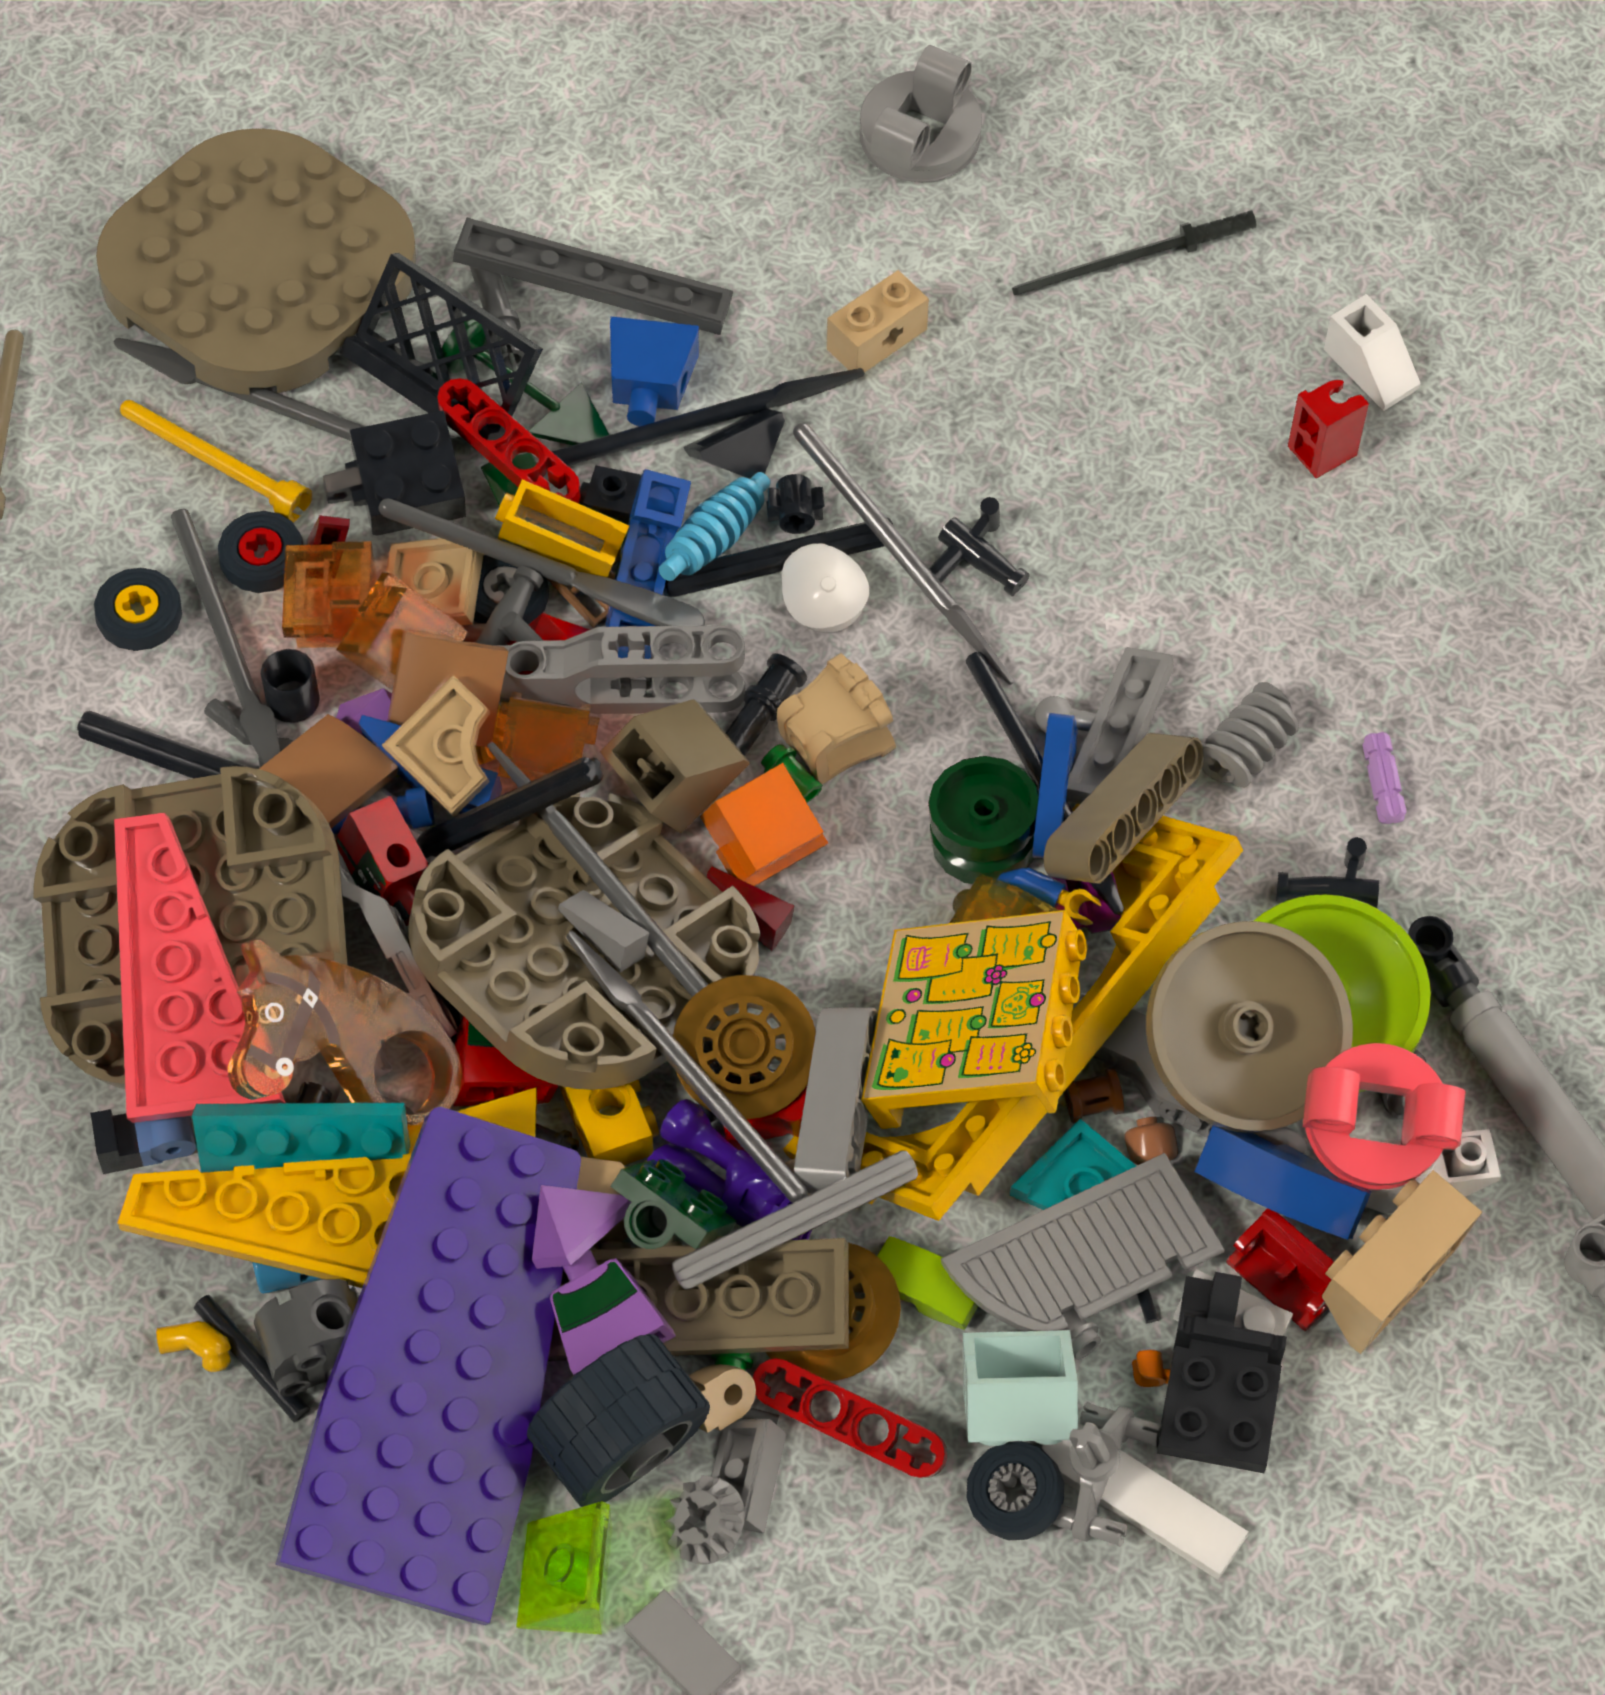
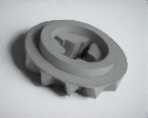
[664,1475,745,1565]

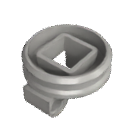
[859,45,982,182]

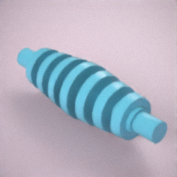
[659,472,770,581]

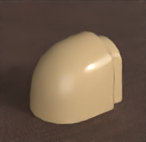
[688,1364,756,1433]

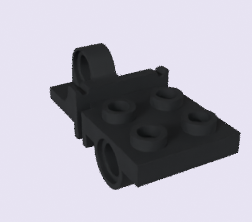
[1157,1272,1287,1474]

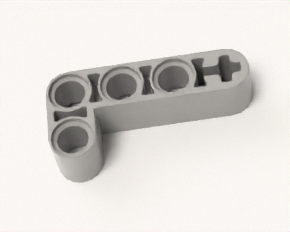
[794,1008,878,1194]

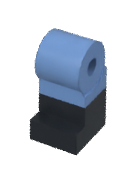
[90,1109,196,1174]

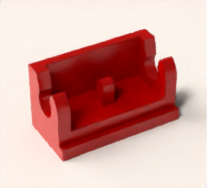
[1288,380,1369,478]
[1226,1208,1334,1332]

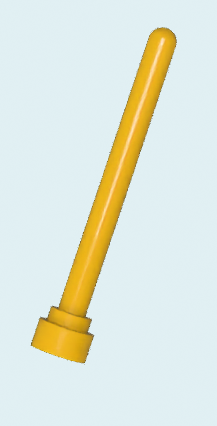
[120,400,312,523]

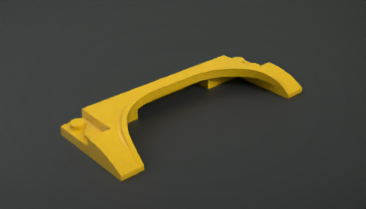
[783,804,1243,1221]

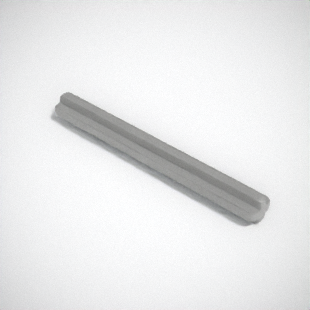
[672,1151,918,1289]

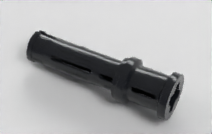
[725,653,807,756]

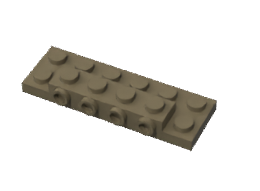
[548,1236,849,1361]

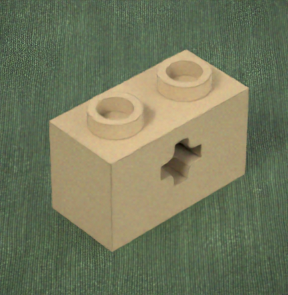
[827,270,929,372]

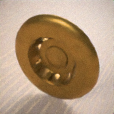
[673,975,816,1119]
[766,1242,901,1381]

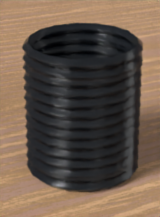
[260,649,320,723]

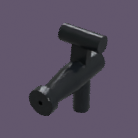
[929,497,1030,596]
[1276,837,1379,908]

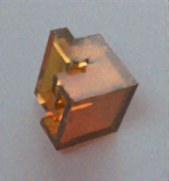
[282,541,377,648]
[336,572,468,691]
[496,691,600,781]

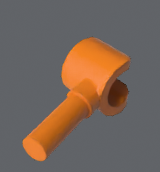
[1132,1350,1171,1387]

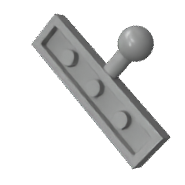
[1035,647,1174,804]

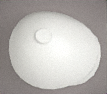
[781,543,869,633]

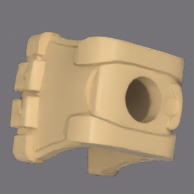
[777,653,896,784]

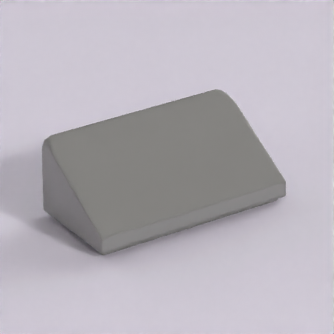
[701,1419,787,1533]

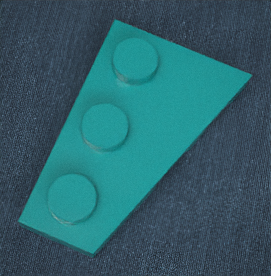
[1009,1118,1136,1210]

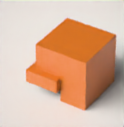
[700,763,828,886]

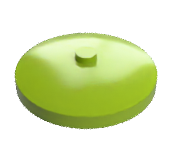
[1254,895,1431,1093]

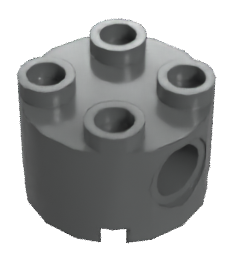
[254,1279,359,1397]

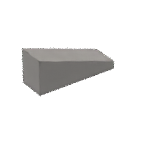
[558,890,649,973]

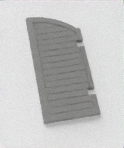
[941,1153,1224,1331]

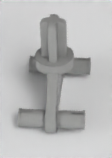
[1052,1402,1162,1547]

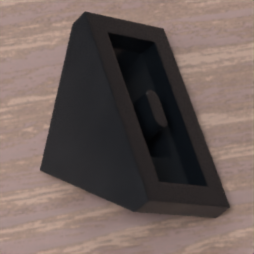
[684,409,785,479]

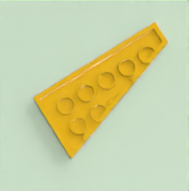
[117,1154,411,1288]

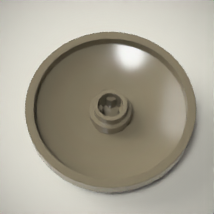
[1146,921,1353,1133]

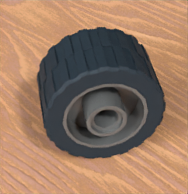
[527,1334,710,1508]

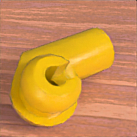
[156,1321,231,1372]

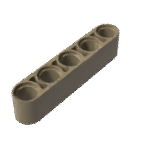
[1043,733,1204,883]

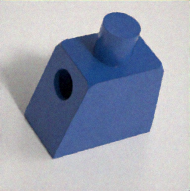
[610,316,700,426]

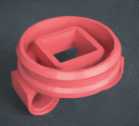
[1303,1043,1466,1190]

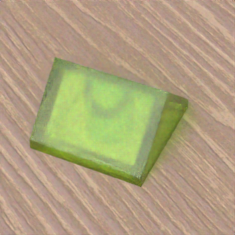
[516,1501,612,1635]

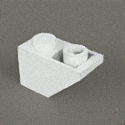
[1324,294,1421,411]

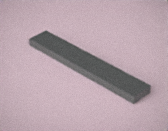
[453,217,733,335]

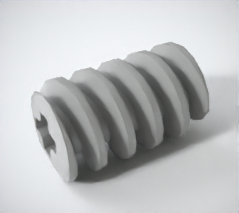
[1202,682,1299,788]

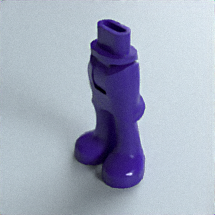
[646,1099,813,1240]

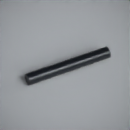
[194,1295,310,1422]

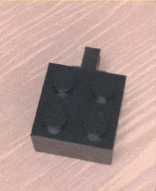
[323,410,466,536]

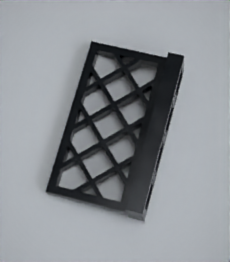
[340,253,543,440]

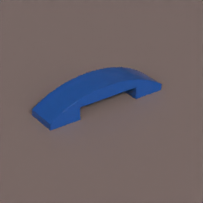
[605,469,691,659]

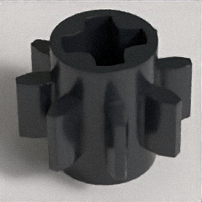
[766,474,825,534]

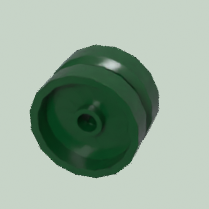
[928,756,1038,886]

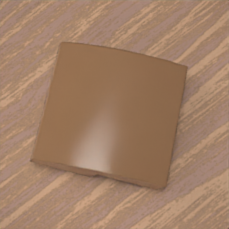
[387,630,509,747]
[259,714,398,828]

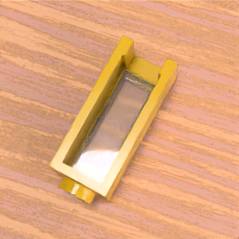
[495,479,629,577]

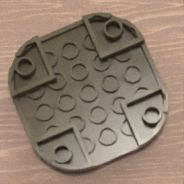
[96,128,416,395]
[33,766,347,1089]
[408,792,760,1090]

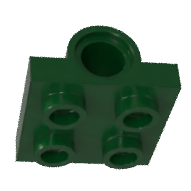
[610,1159,737,1250]

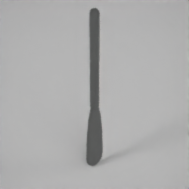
[379,498,705,626]

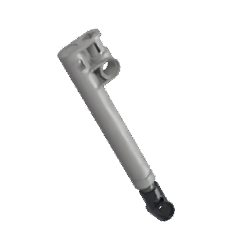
[1408,916,1605,1305]

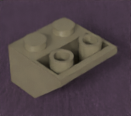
[600,699,750,834]

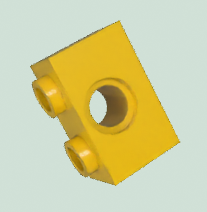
[559,1080,659,1165]

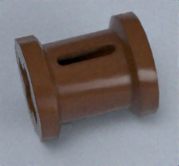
[1063,1068,1124,1124]

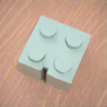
[962,1330,1078,1446]

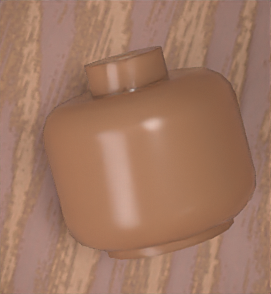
[1125,1116,1178,1165]

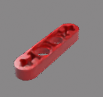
[437,378,581,504]
[753,1358,948,1478]

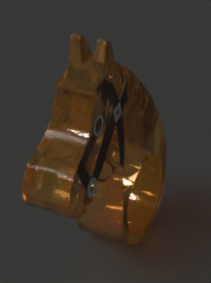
[228,939,462,1127]

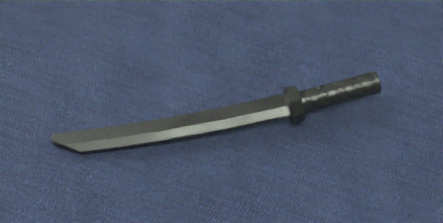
[1012,210,1257,295]

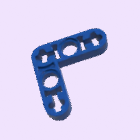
[1033,713,1078,859]

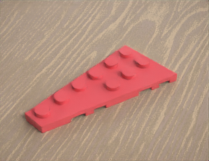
[114,813,285,1123]

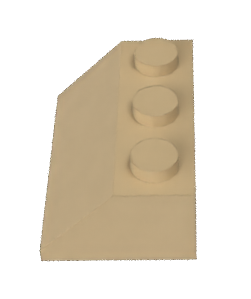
[1322,1170,1482,1354]

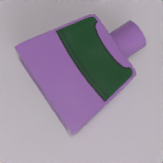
[550,1249,676,1376]

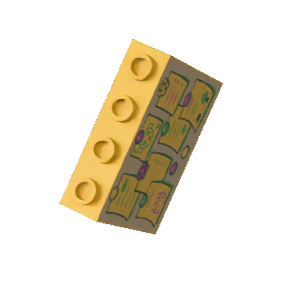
[861,910,1087,1129]

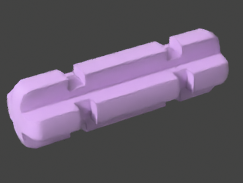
[1362,732,1406,824]

